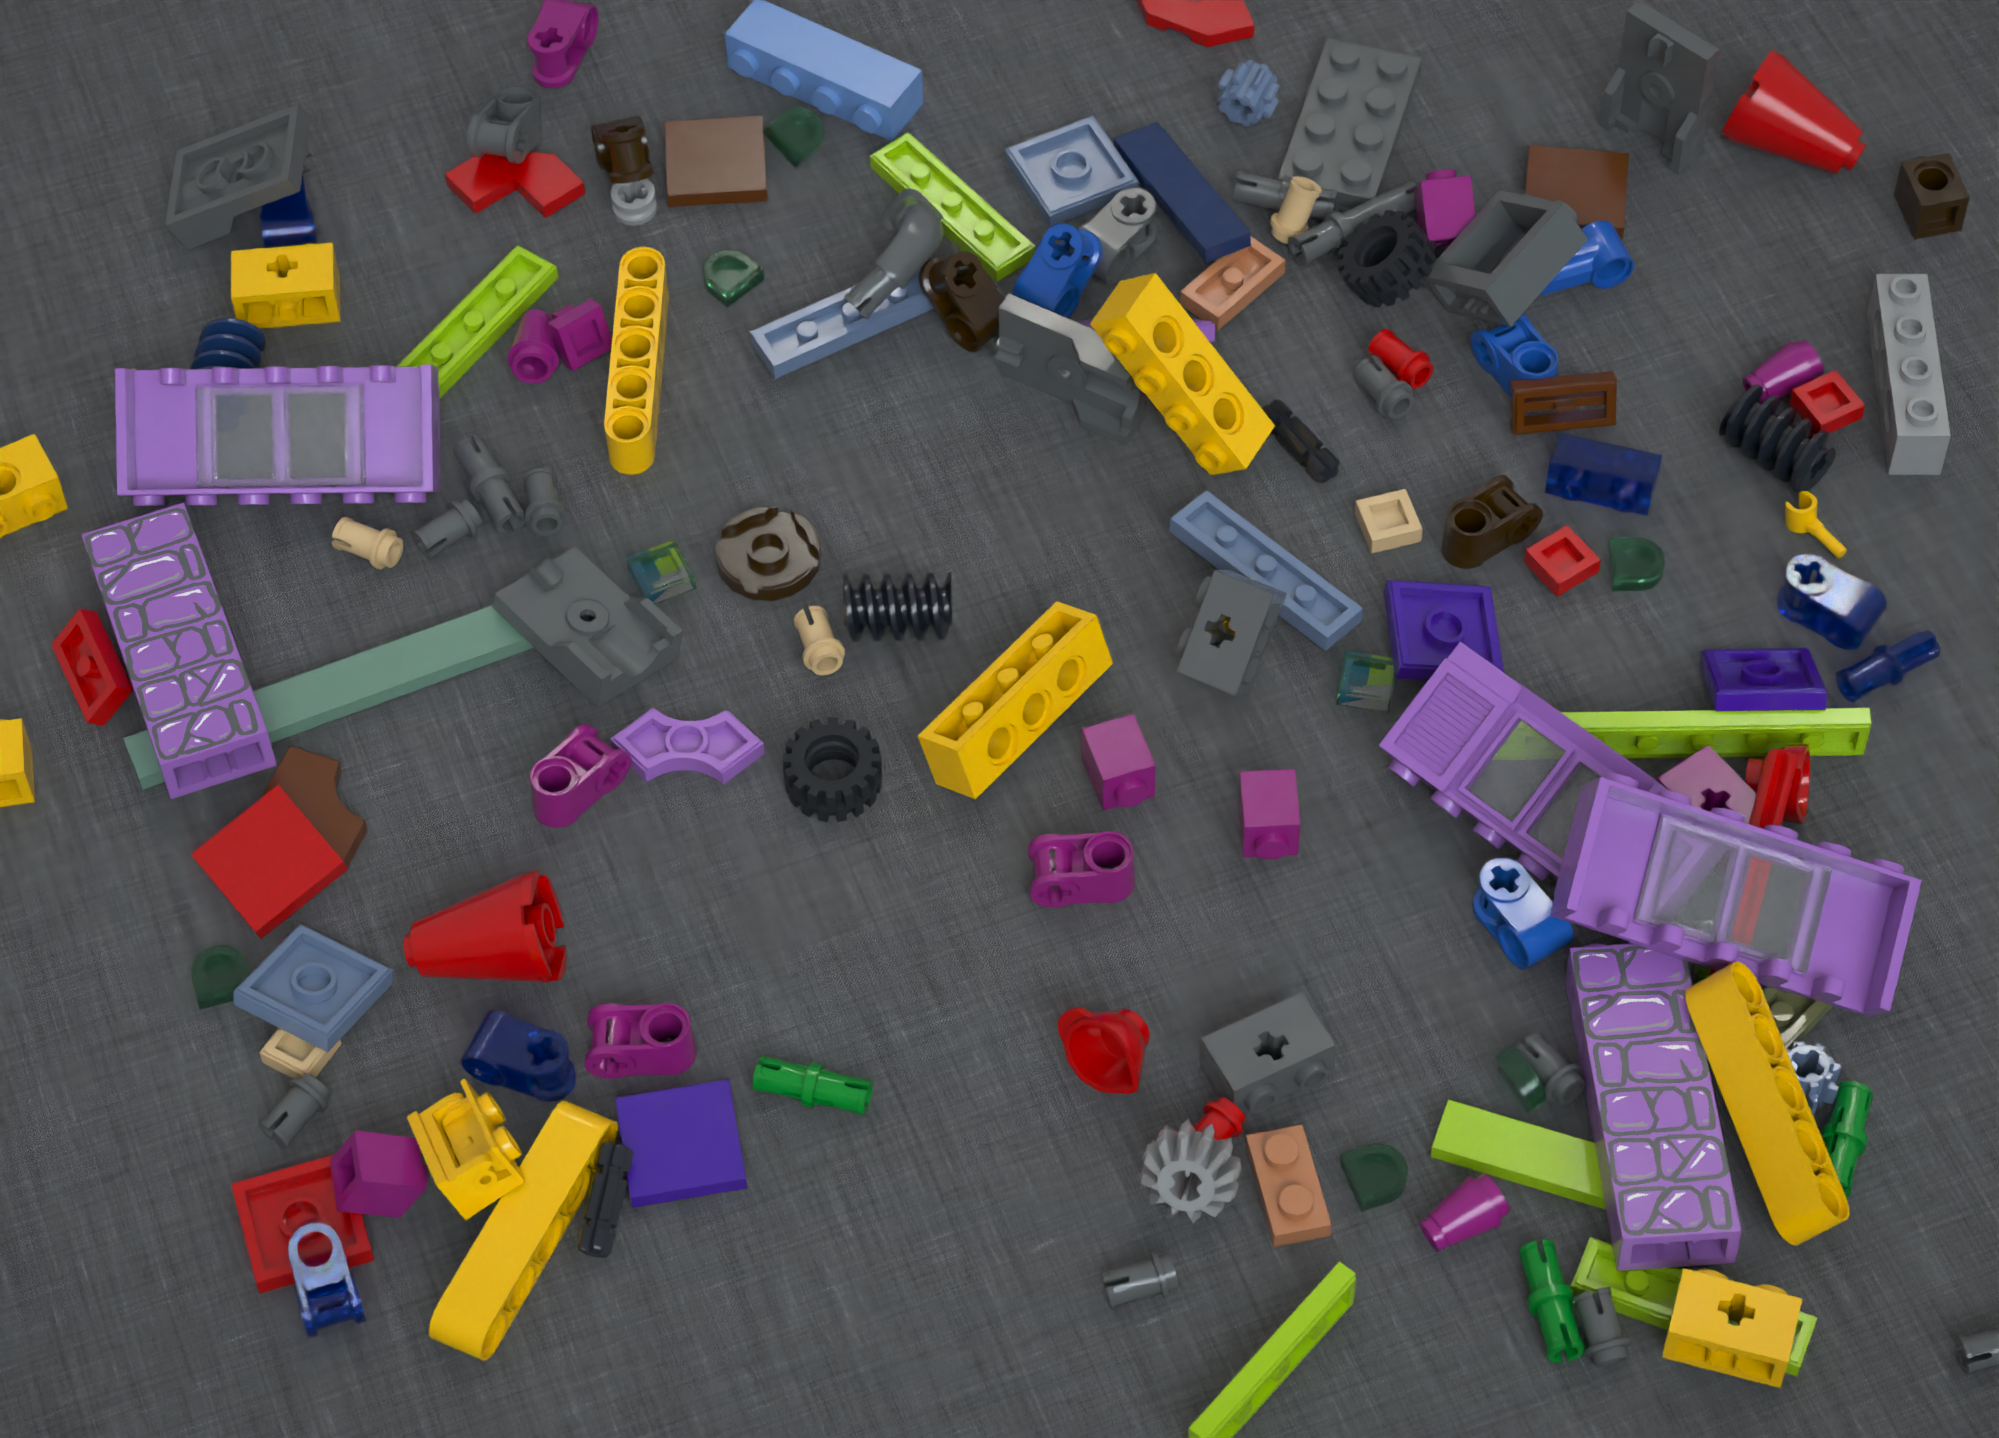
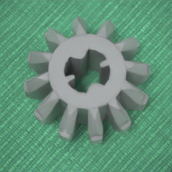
[1140,1119,1241,1224]

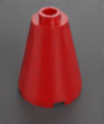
[1721,50,1867,175]
[403,870,567,983]

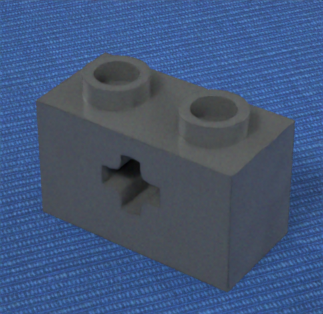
[1176,570,1287,696]
[1200,992,1336,1115]

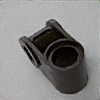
[591,116,654,184]
[919,252,1005,352]
[1441,475,1543,569]

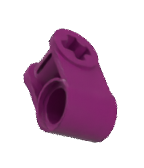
[527,0,599,88]
[529,723,632,828]
[1028,831,1136,907]
[584,1003,697,1079]

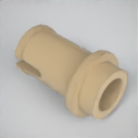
[1270,176,1321,244]
[332,517,403,570]
[794,606,845,675]

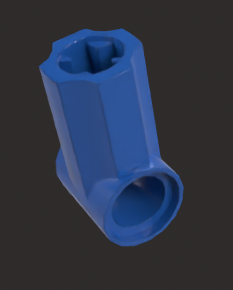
[1539,221,1634,296]

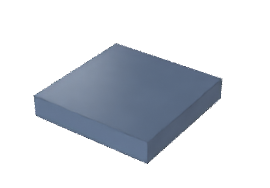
[1005,115,1139,227]
[233,924,393,1052]

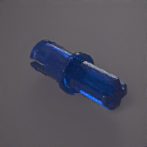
[1836,630,1941,702]

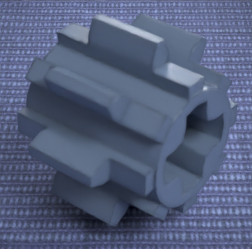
[1217,60,1280,127]
[1786,1041,1841,1116]

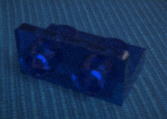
[1545,433,1663,516]

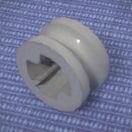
[610,179,657,226]

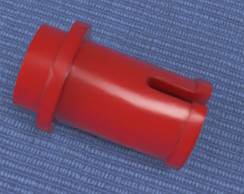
[1368,329,1433,389]
[1194,1097,1246,1140]

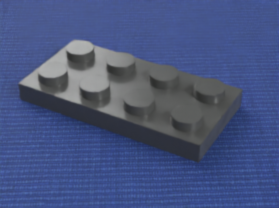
[1277,38,1422,208]

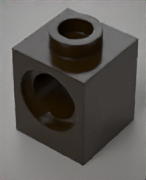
[1894,153,1970,240]

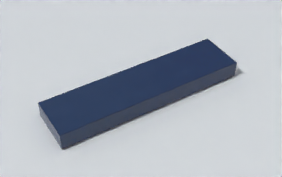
[1113,122,1251,263]

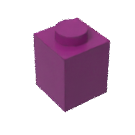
[1413,170,1476,248]
[1082,714,1156,811]
[1238,769,1300,859]
[330,1131,428,1218]

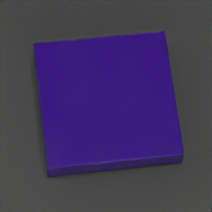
[1383,580,1504,680]
[1700,648,1827,711]
[615,1079,747,1208]

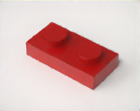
[51,608,133,726]

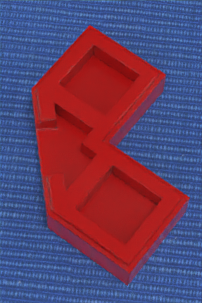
[1136,0,1255,47]
[445,152,585,218]

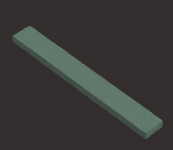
[123,605,534,790]

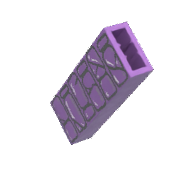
[81,503,277,799]
[1565,943,1742,1271]

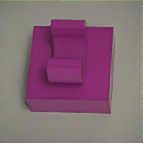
[548,298,612,371]

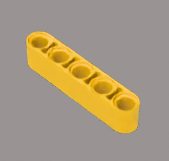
[604,247,669,475]
[1685,961,1850,1246]
[429,1100,618,1361]

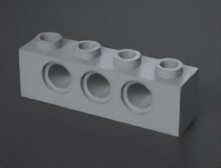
[1867,274,1951,475]

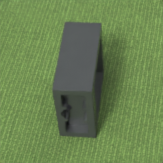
[1424,190,1588,327]

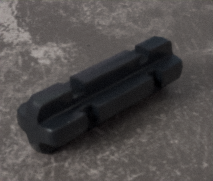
[1262,399,1340,483]
[577,1142,634,1258]

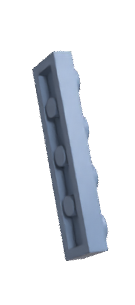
[750,256,945,379]
[1169,490,1364,651]

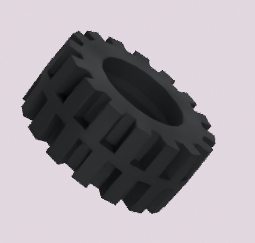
[1337,210,1436,308]
[783,717,882,822]

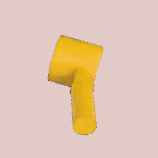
[1785,491,1847,559]

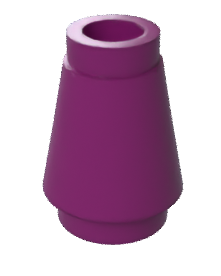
[507,310,559,384]
[1742,340,1824,404]
[1419,1173,1510,1252]

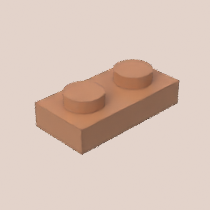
[1180,237,1286,331]
[1245,1124,1331,1247]

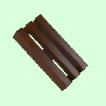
[1510,371,1617,435]

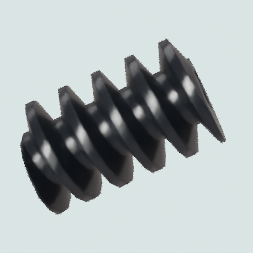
[1719,384,1836,493]
[843,572,952,642]

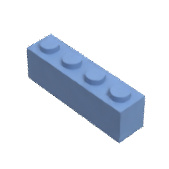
[725,0,923,141]

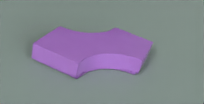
[610,708,765,785]

